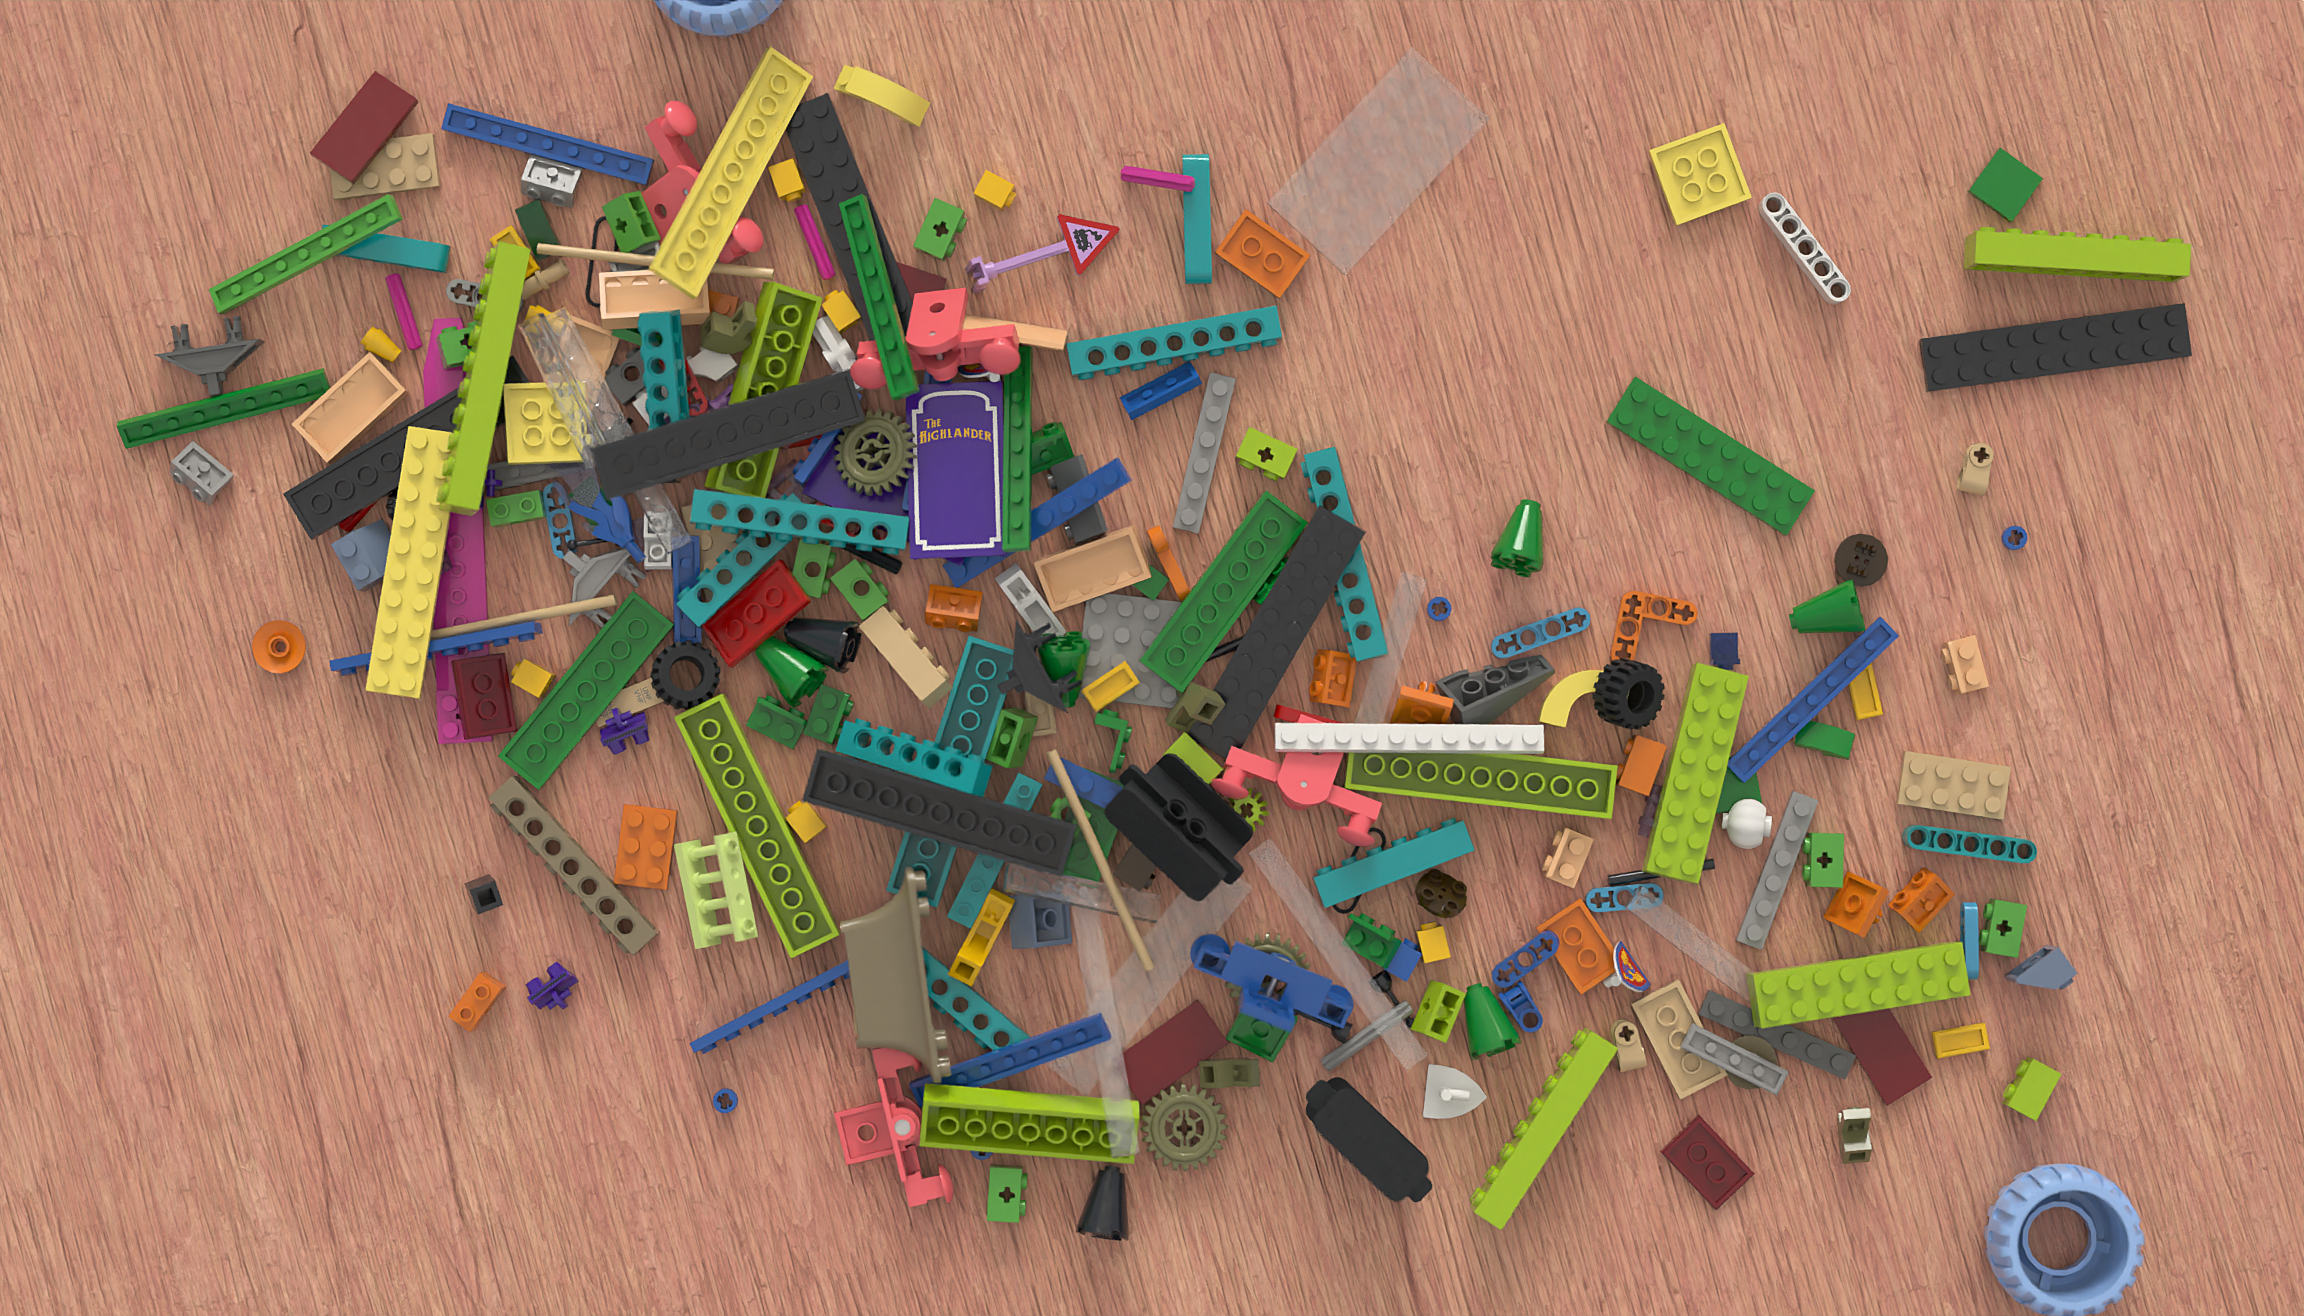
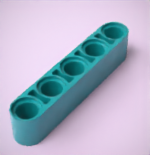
[1182,154,1212,284]
[322,225,451,273]
[1902,825,2037,863]

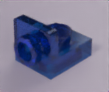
[1709,633,1740,670]

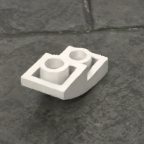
[644,512,672,570]

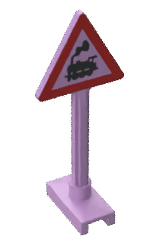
[965,214,1120,294]

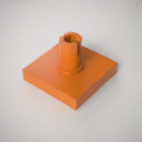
[1389,682,1454,724]
[1823,871,1889,938]

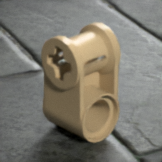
[1957,443,1994,496]
[1610,1019,1647,1073]

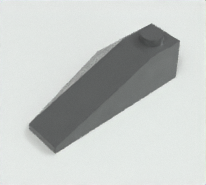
[1436,655,1555,725]

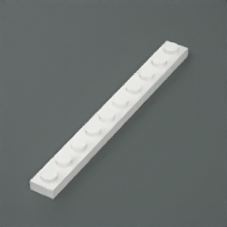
[1275,723,1544,754]

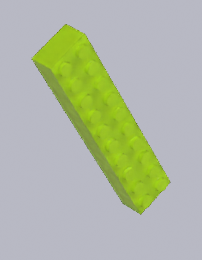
[436,241,531,516]
[674,694,842,958]
[1343,752,1618,819]

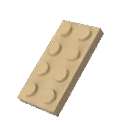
[330,133,441,200]
[681,505,757,607]
[1896,751,2011,820]
[1630,979,1727,1099]

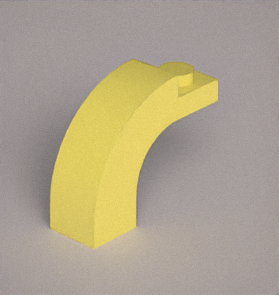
[833,65,930,127]
[1537,670,1629,728]

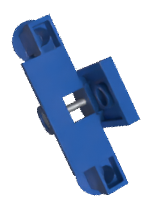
[1190,934,1354,1032]

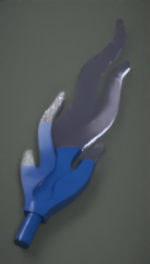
[547,459,646,563]

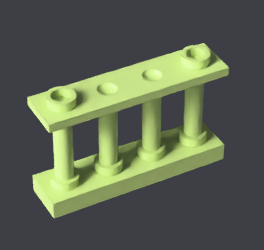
[674,831,758,949]

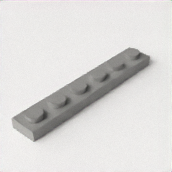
[1173,372,1236,534]
[1735,791,1818,950]

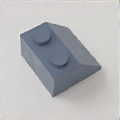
[331,519,391,592]
[1008,890,1072,949]
[2004,945,2078,990]

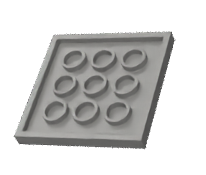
[1079,593,1182,708]

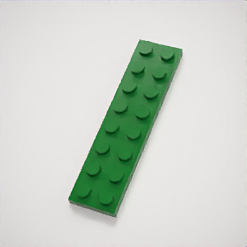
[1606,377,1815,536]
[1138,490,1308,693]
[498,591,674,790]

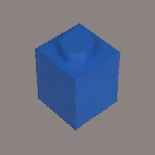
[1382,938,1422,982]

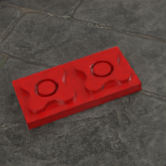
[702,559,811,668]

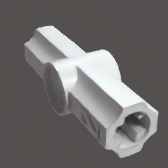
[813,315,864,392]

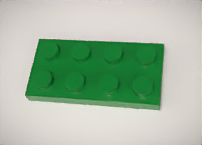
[1064,768,1125,886]

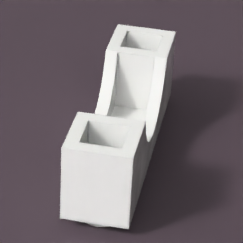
[633,347,739,425]

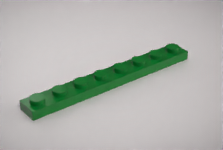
[839,194,919,401]
[1002,346,1033,553]
[116,368,331,449]

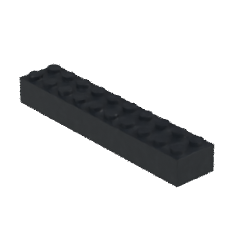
[802,749,1078,877]

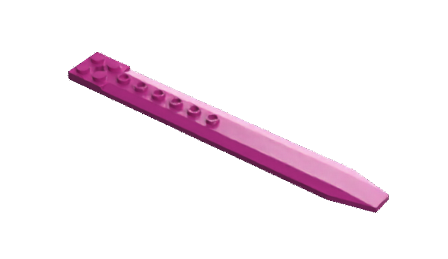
[423,318,493,744]

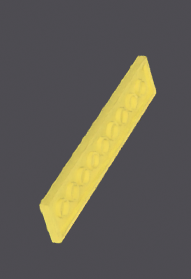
[648,47,813,299]
[366,426,452,699]

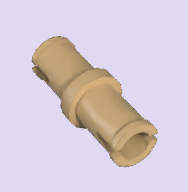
[521,259,570,301]

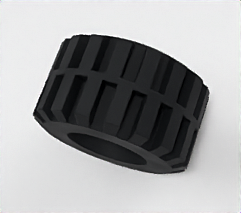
[650,640,720,710]
[1592,658,1665,730]

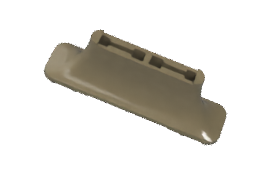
[840,866,951,1083]

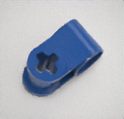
[1498,980,1543,1032]

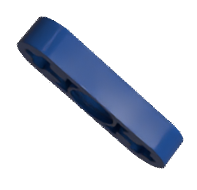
[1492,931,1560,988]

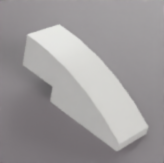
[995,563,1066,636]

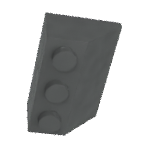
[1046,454,1108,545]

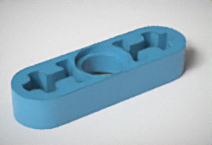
[543,483,578,559]
[1585,883,1663,912]
[1960,902,1979,980]

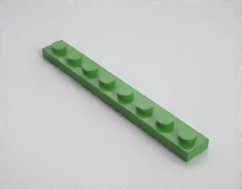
[209,194,403,314]

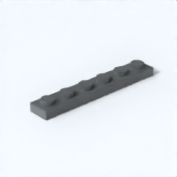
[1697,990,1856,1079]

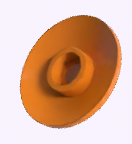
[252,620,306,673]

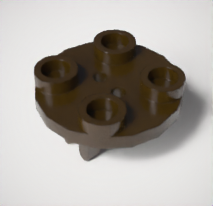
[1834,533,1888,587]
[1415,869,1467,919]

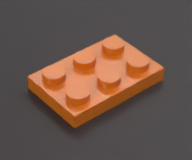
[1215,209,1310,299]
[614,804,678,890]
[1535,898,1616,995]

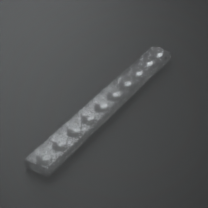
[541,307,692,554]
[1249,838,1428,1071]
[1069,890,1139,1158]

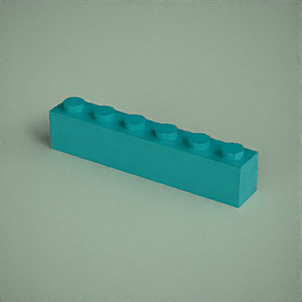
[1312,817,1475,908]

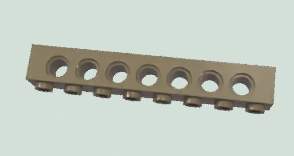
[488,776,660,955]

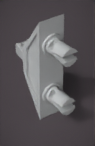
[563,543,647,629]

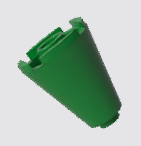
[1789,580,1866,634]
[755,635,828,707]
[1463,983,1521,1060]

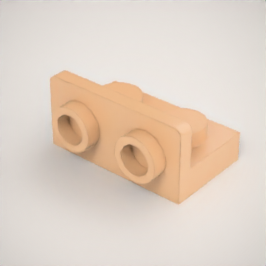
[1941,635,1989,695]
[1542,827,1594,888]

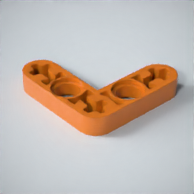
[1147,525,1190,602]
[1610,591,1698,661]

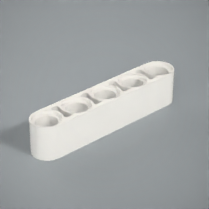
[1758,193,1851,304]

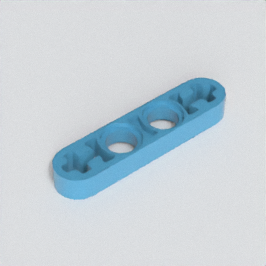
[1490,607,1590,659]

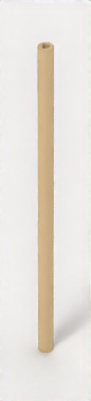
[537,243,775,279]
[430,594,617,641]
[1046,749,1154,972]

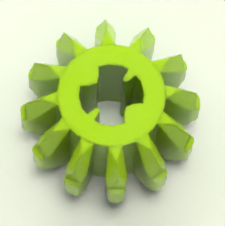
[1228,788,1269,832]

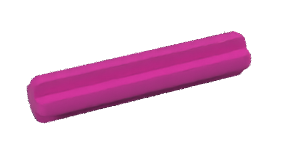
[1120,166,1195,192]
[794,204,836,280]
[386,273,423,351]

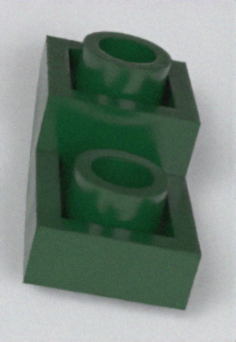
[515,198,561,261]

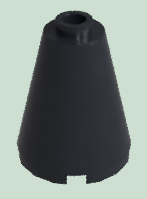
[784,617,861,674]
[1076,1166,1129,1241]

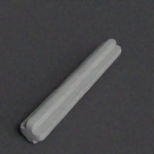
[1321,1001,1413,1071]

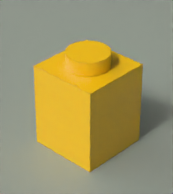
[768,158,806,203]
[974,170,1017,212]
[821,290,862,334]
[511,659,556,698]
[786,800,828,843]
[1415,921,1451,963]

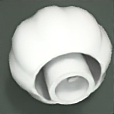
[1722,799,1772,849]

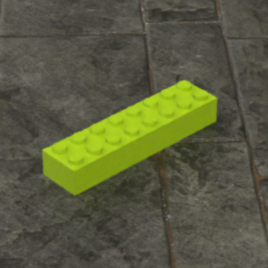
[1964,227,2191,282]
[705,281,823,498]
[1642,663,1749,885]
[1746,941,1970,1028]
[1469,1027,1618,1230]
[920,1083,1139,1164]

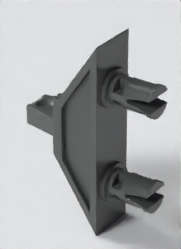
[154,316,265,397]

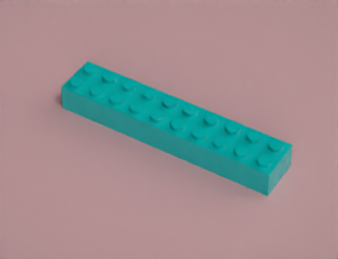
[886,636,1014,907]

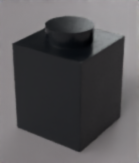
[464,874,503,914]

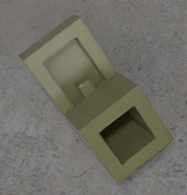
[700,301,757,354]
[1165,683,1226,733]
[1199,1057,1260,1089]
[1837,1107,1872,1164]

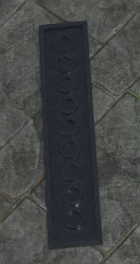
[785,93,913,341]
[1919,303,2192,392]
[283,355,530,540]
[590,369,865,500]
[1188,505,1366,759]

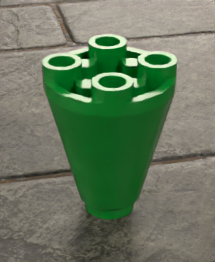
[1490,499,1544,577]
[1037,631,1090,708]

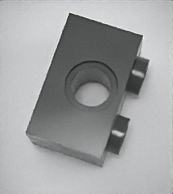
[602,347,664,407]

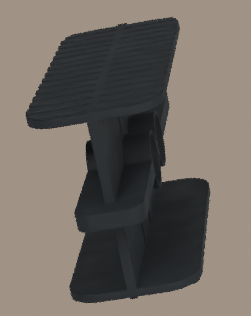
[1105,753,1253,901]
[1306,1077,1432,1202]

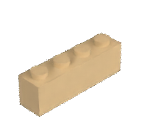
[859,605,953,708]

